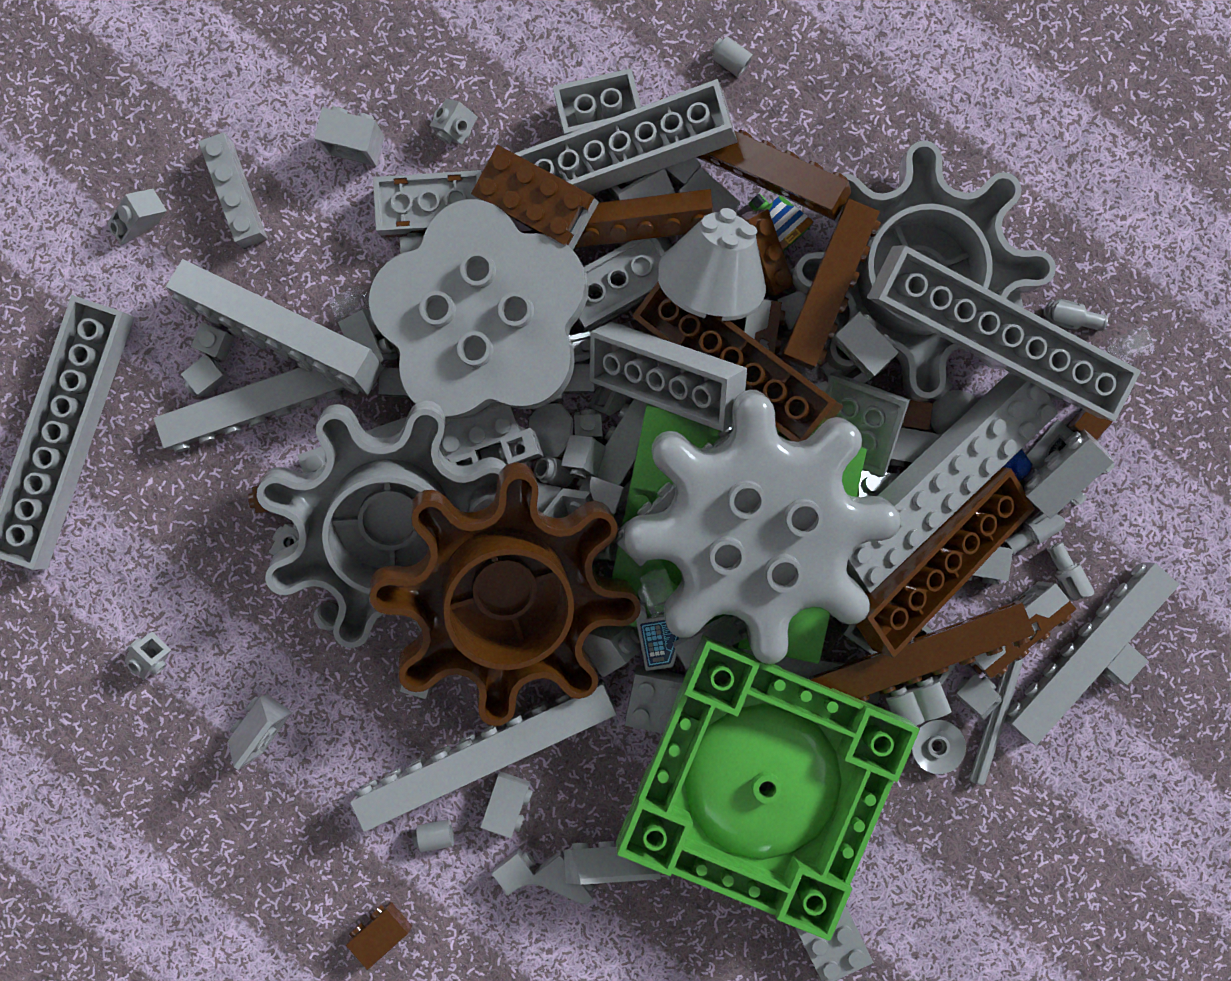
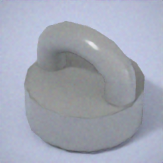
[314,602,339,631]

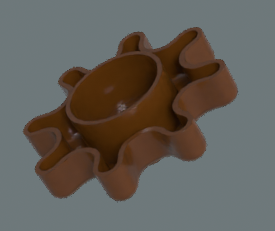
[369,462,641,726]

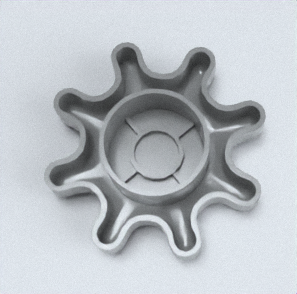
[792,141,1056,402]
[624,390,901,664]
[257,400,506,648]

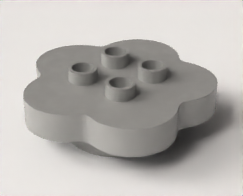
[369,199,588,419]

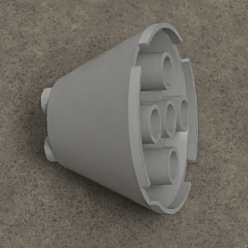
[658,208,766,321]

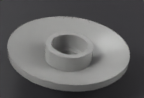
[912,720,966,774]

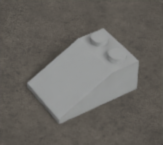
[228,694,293,770]

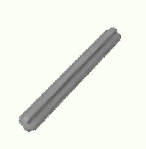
[969,659,1023,785]

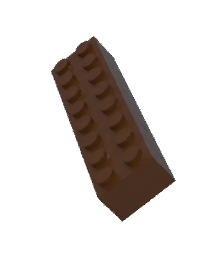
[632,281,843,442]
[855,467,1035,658]

